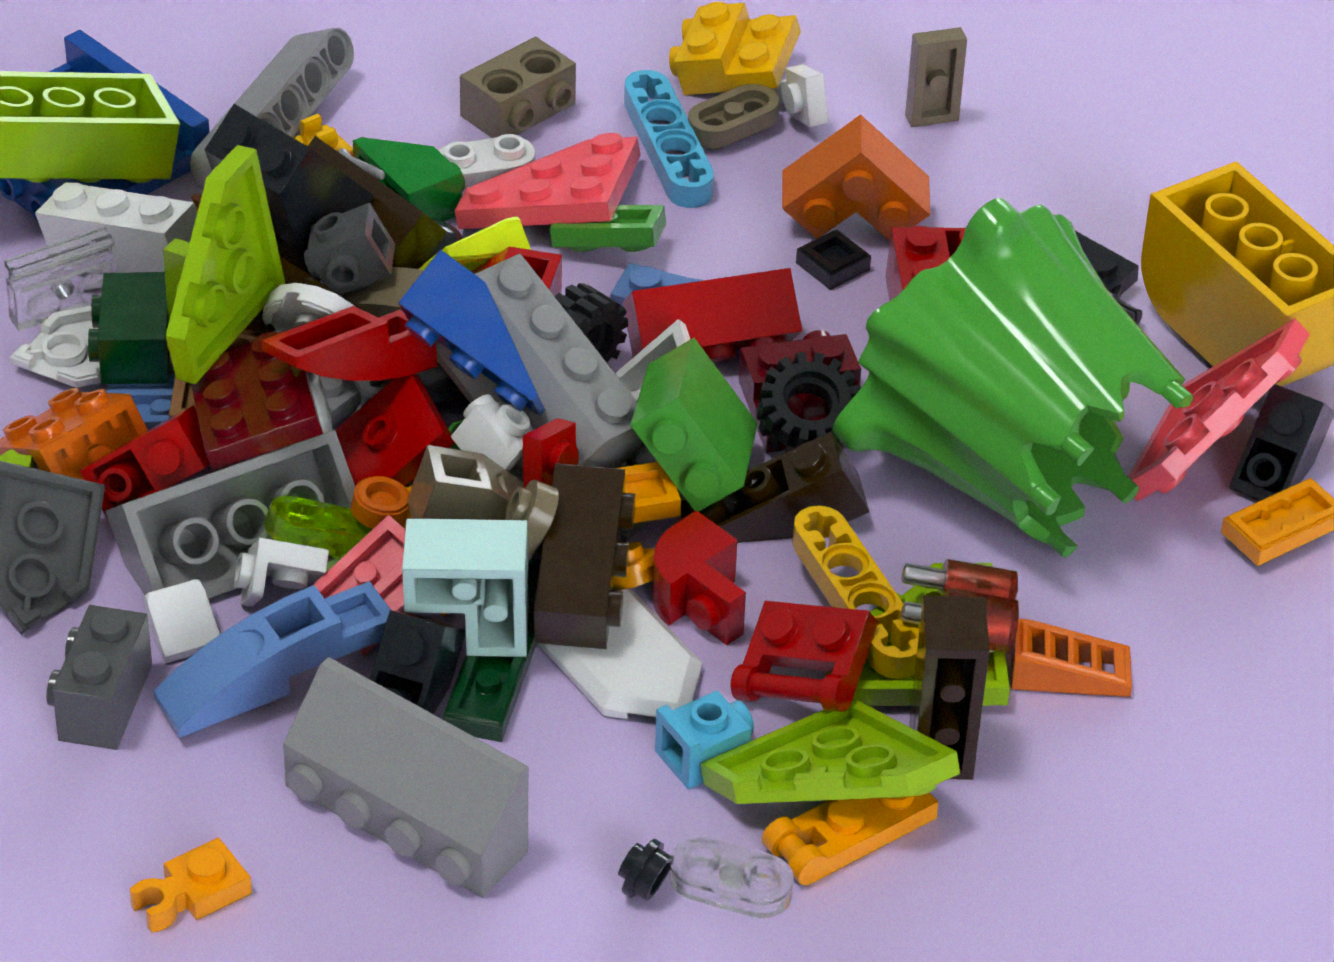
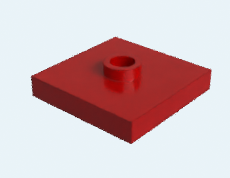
[335,374,455,486]

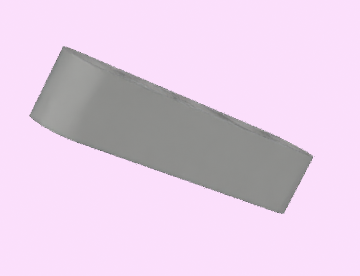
[190,28,354,189]

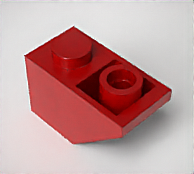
[80,405,210,519]

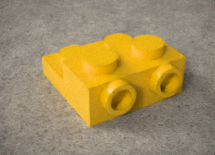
[669,2,801,95]

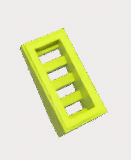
[419,216,531,271]

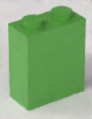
[630,338,758,512]

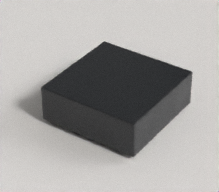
[796,229,871,290]

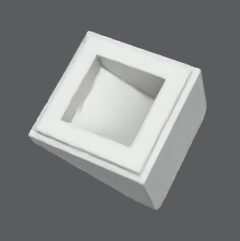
[144,579,220,663]

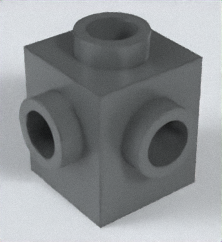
[304,203,395,295]

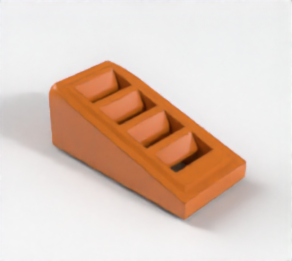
[1011,618,1132,697]

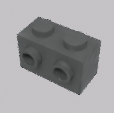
[46,605,152,750]

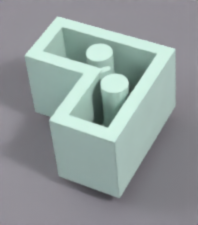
[402,519,529,657]

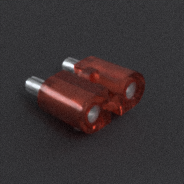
[901,558,1019,653]

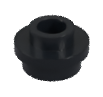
[618,838,674,901]

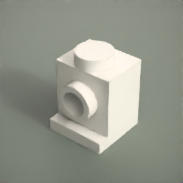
[451,394,534,482]

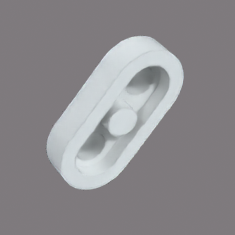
[438,134,535,191]

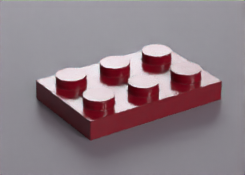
[191,328,323,471]

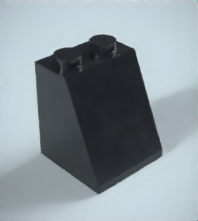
[204,104,374,282]

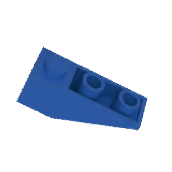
[398,250,545,416]

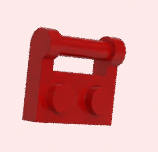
[730,601,878,712]

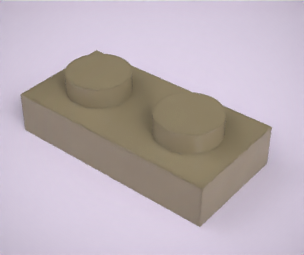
[905,27,967,127]

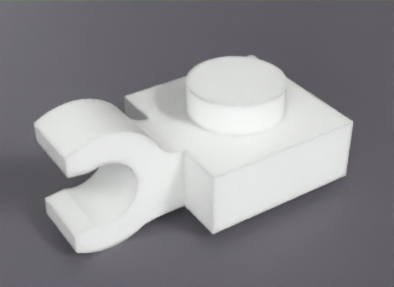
[772,64,829,127]

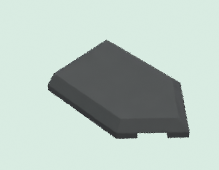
[0,461,105,633]

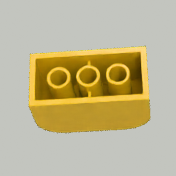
[1141,161,1334,394]

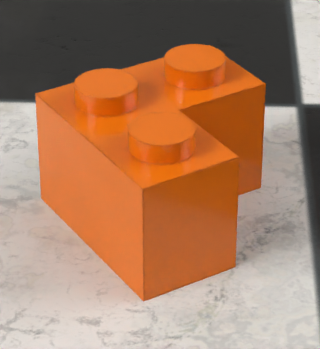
[782,114,931,241]

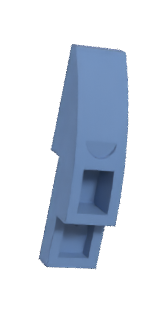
[153,581,391,738]

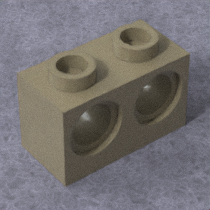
[460,36,576,138]

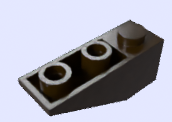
[681,432,870,543]

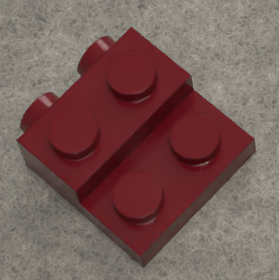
[739,330,861,453]

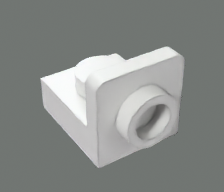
[234,538,329,607]

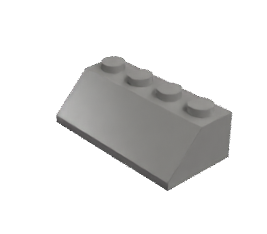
[436,253,642,468]
[105,430,371,599]
[283,657,529,898]

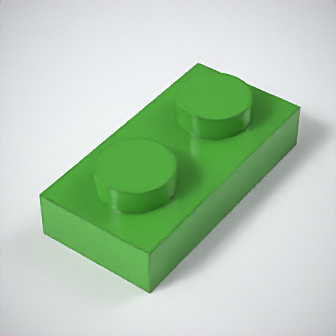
[550,205,666,252]

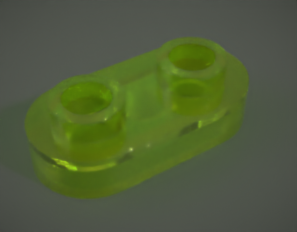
[263,495,373,560]

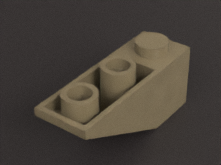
[407,445,545,556]

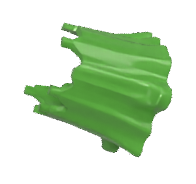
[832,198,1193,558]

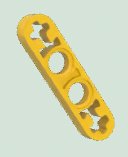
[792,505,920,679]

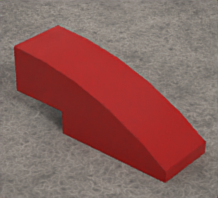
[262,306,438,381]

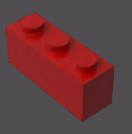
[622,268,802,363]

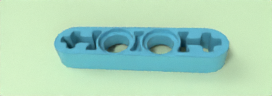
[624,70,714,208]

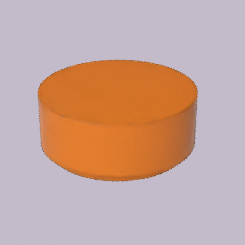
[351,476,409,529]

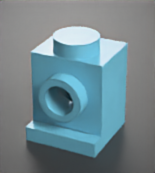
[655,690,754,789]

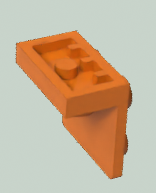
[0,388,148,480]

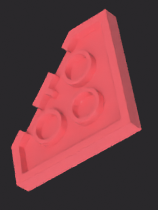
[454,133,641,229]
[1128,318,1310,501]

